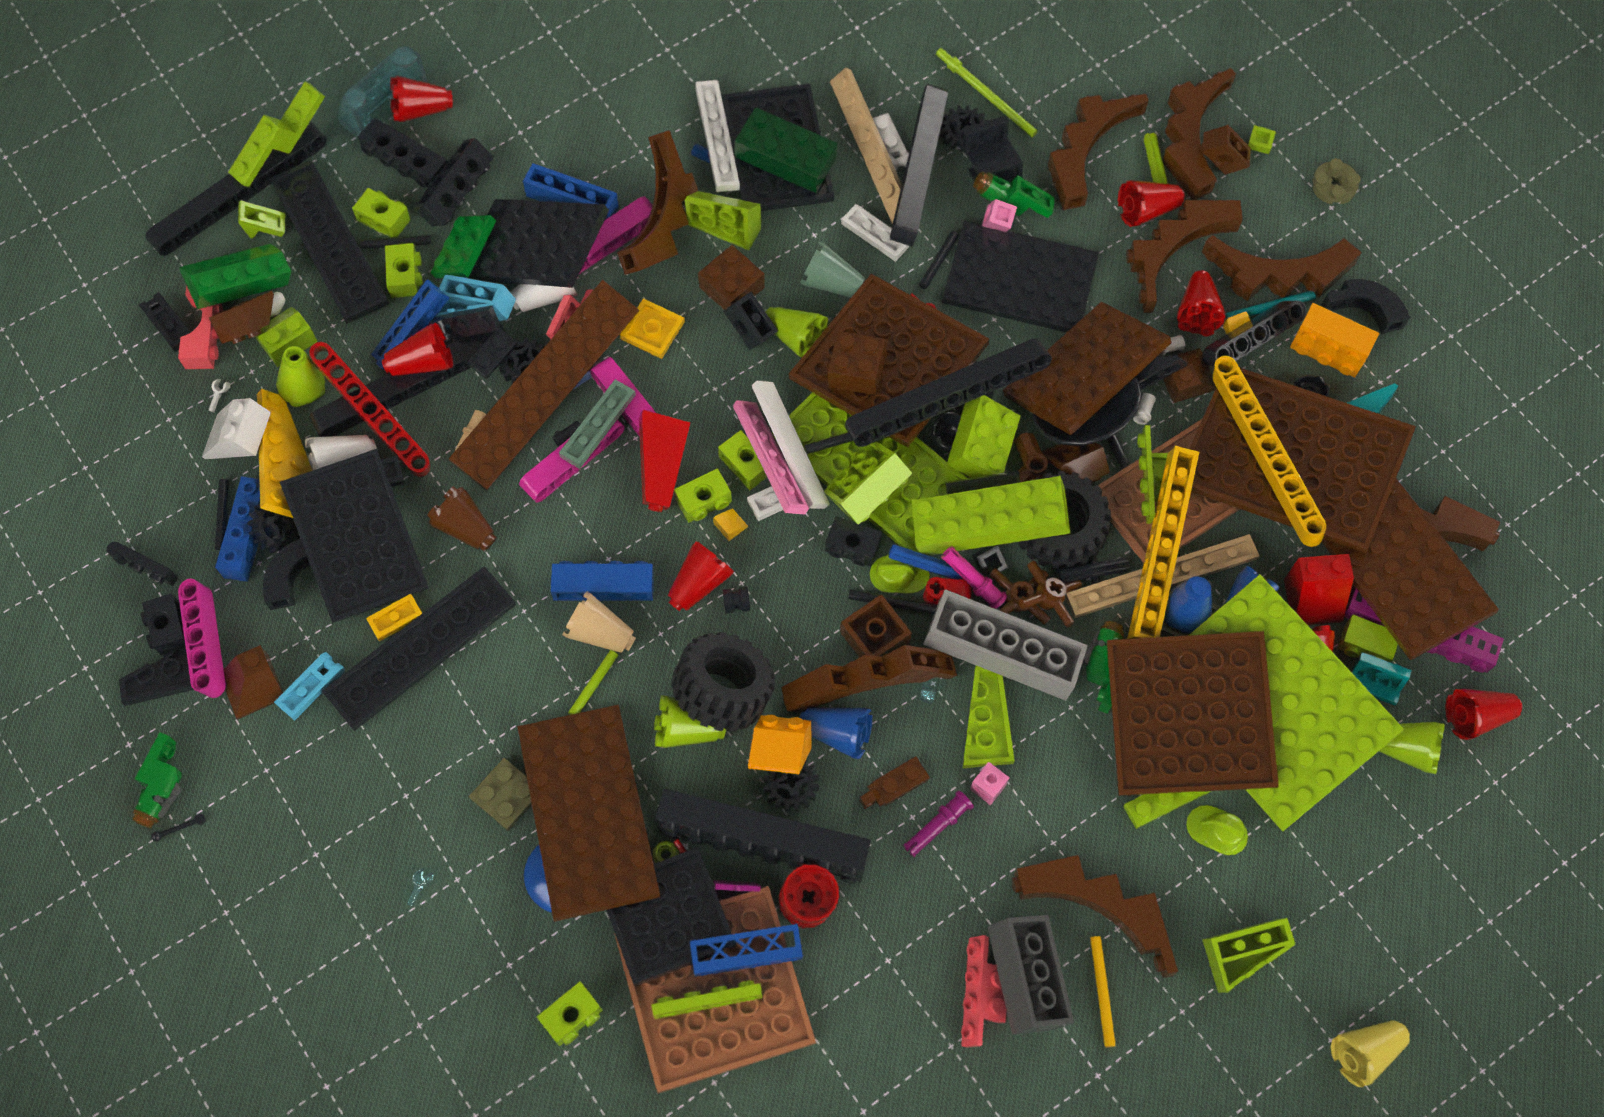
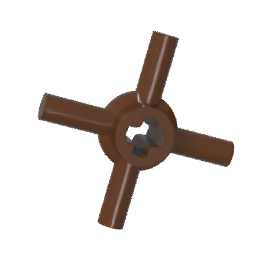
[1019,561,1082,628]
[989,568,1051,625]

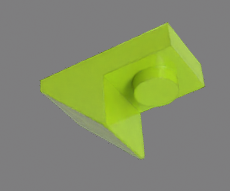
[238,201,285,239]

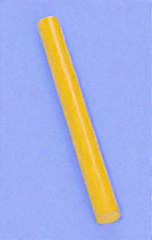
[1090,936,1116,1047]

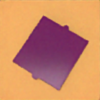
[713,880,760,892]

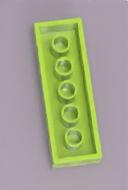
[912,476,1070,556]

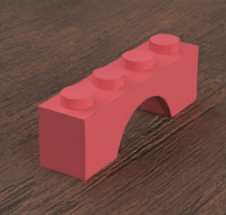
[178,286,223,369]

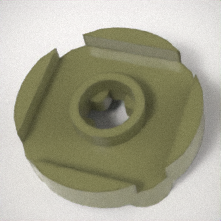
[1312,159,1361,204]

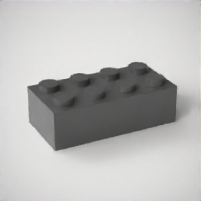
[987,915,1074,1035]

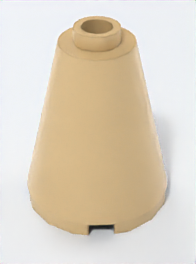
[562,591,636,653]

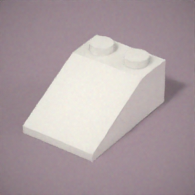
[202,398,271,459]

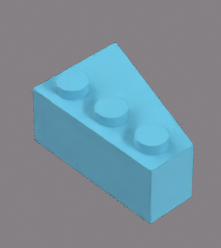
[437,274,516,328]

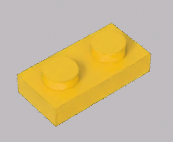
[366,594,422,642]

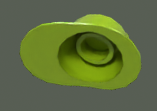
[870,555,930,593]
[1186,805,1248,855]

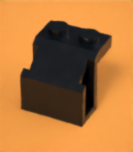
[962,115,1023,192]

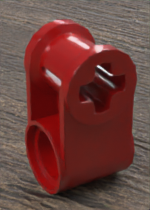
[923,577,972,605]

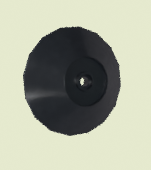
[1032,377,1142,445]

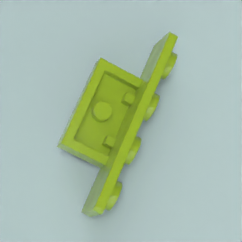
[1137,425,1168,524]

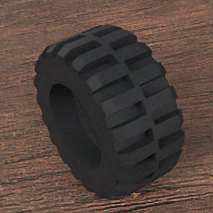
[1018,471,1111,570]
[671,632,775,732]

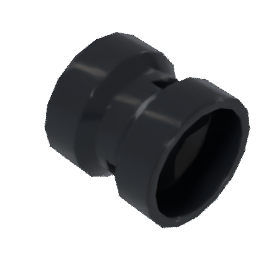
[723,587,750,614]

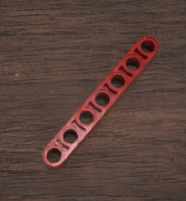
[309,342,431,477]

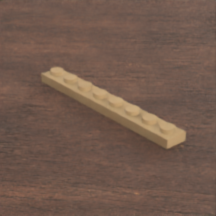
[830,68,902,224]
[1065,534,1259,619]

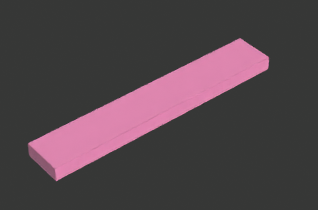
[733,400,809,514]

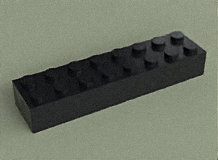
[655,788,871,884]

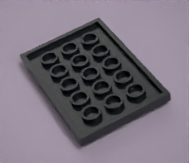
[722,83,834,211]
[468,199,609,288]
[942,221,1099,333]
[280,449,429,623]

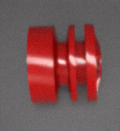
[779,865,839,928]

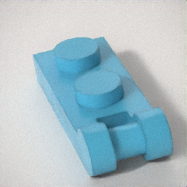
[274,652,345,721]

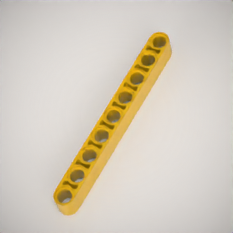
[1213,356,1326,547]

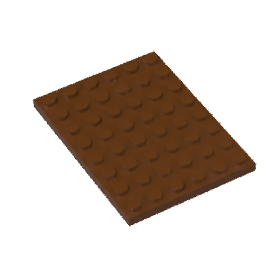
[1189,367,1416,553]

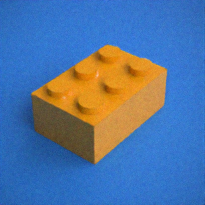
[1290,303,1379,378]

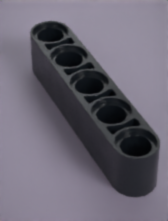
[1202,301,1307,366]

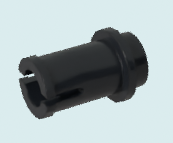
[552,421,580,447]

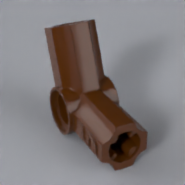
[1014,432,1048,482]

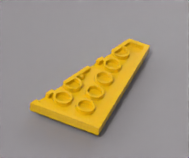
[257,388,313,518]

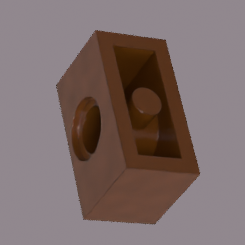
[1201,125,1251,175]

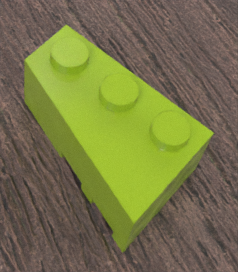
[1202,918,1296,993]

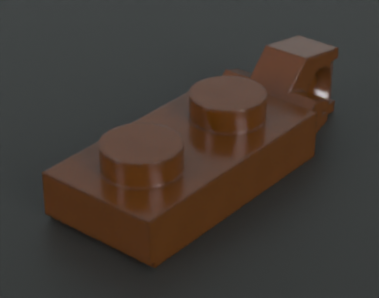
[859,756,930,809]

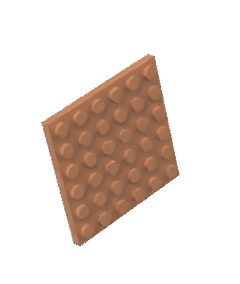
[614,886,816,1093]

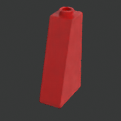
[639,410,690,512]

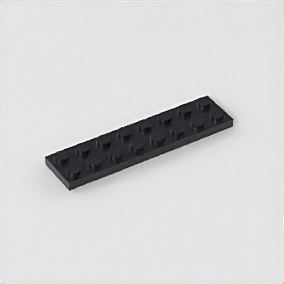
[269,160,389,324]
[322,566,516,731]

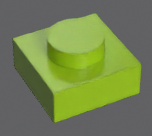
[1248,125,1276,154]

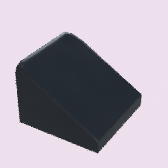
[971,545,1008,578]

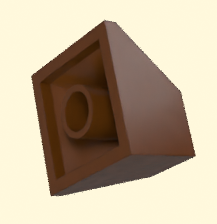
[1163,348,1216,403]
[1042,442,1110,482]
[224,645,284,720]

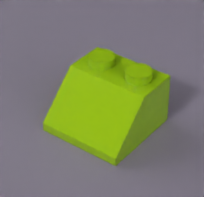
[255,307,318,367]

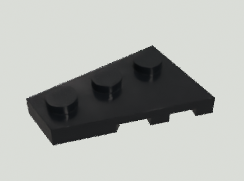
[119,646,194,706]

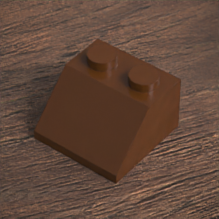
[209,291,274,344]

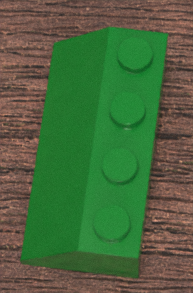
[179,244,291,309]

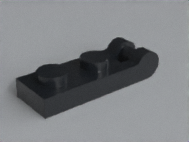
[139,292,191,352]
[430,305,501,343]
[107,542,178,586]

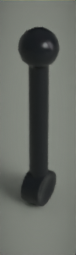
[151,814,206,841]

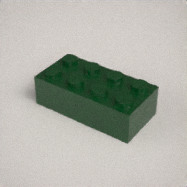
[734,107,838,193]

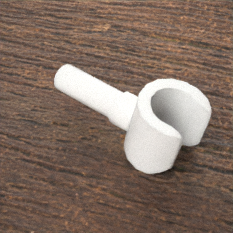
[208,379,230,412]

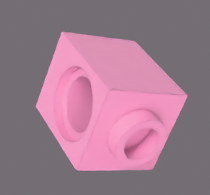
[982,199,1017,232]
[970,762,1009,805]

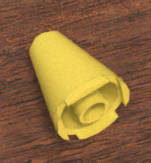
[1331,1020,1410,1087]

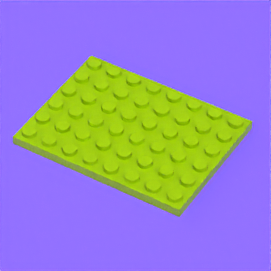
[1189,574,1404,832]

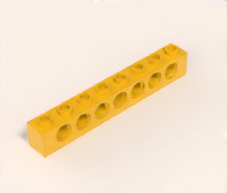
[1127,446,1199,639]

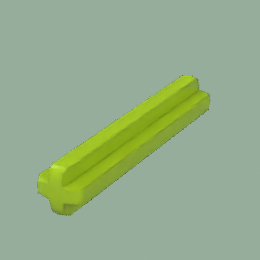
[1144,133,1168,184]

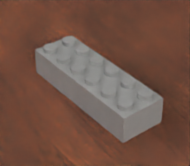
[923,589,1088,701]

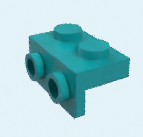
[1351,652,1411,705]

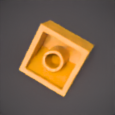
[748,715,812,774]

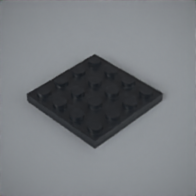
[607,847,737,987]

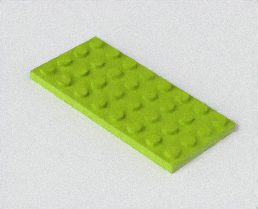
[772,392,968,553]

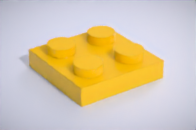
[620,298,685,359]

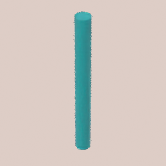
[1225,291,1316,320]

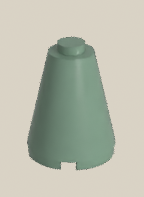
[799,241,865,298]

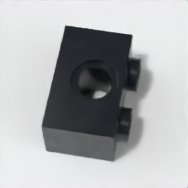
[723,292,778,350]
[825,516,882,567]
[141,593,186,656]

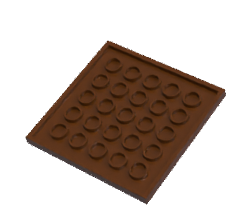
[789,274,989,448]
[1106,631,1279,796]

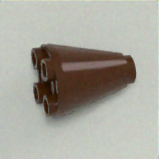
[427,486,497,552]

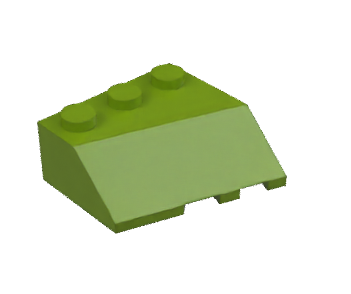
[685,191,761,250]
[824,441,912,525]

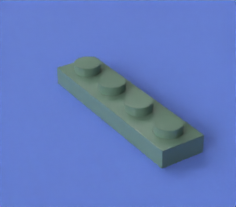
[559,379,636,469]

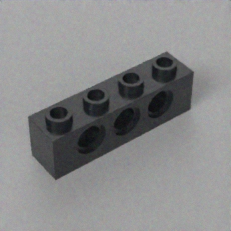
[357,117,448,188]
[413,138,494,227]

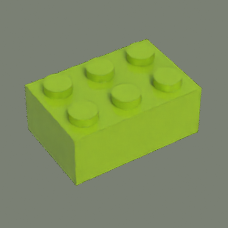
[947,395,1020,478]

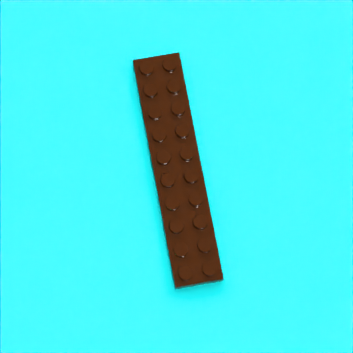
[449,279,639,491]

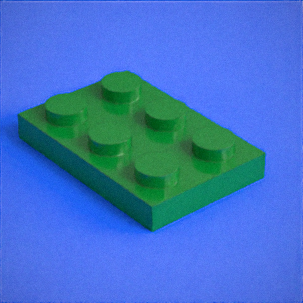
[430,215,496,278]

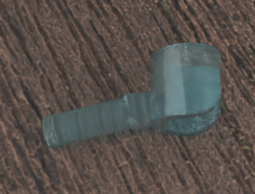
[920,679,937,704]
[407,868,434,907]

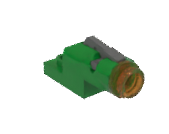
[973,171,1055,218]
[1083,621,1124,714]
[132,732,182,829]

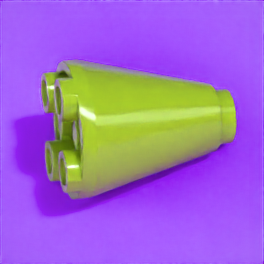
[766,307,828,358]
[276,346,326,407]
[654,695,726,748]
[1379,722,1445,774]

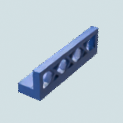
[371,279,450,370]
[690,924,803,977]

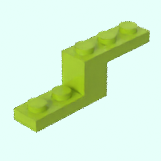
[228,82,325,187]

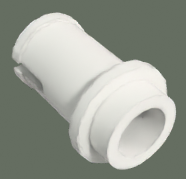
[1160,335,1185,356]
[1133,393,1156,425]

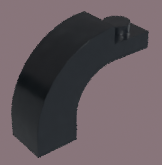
[1321,279,1410,334]
[263,539,310,610]

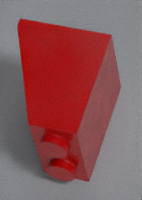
[1284,554,1354,625]

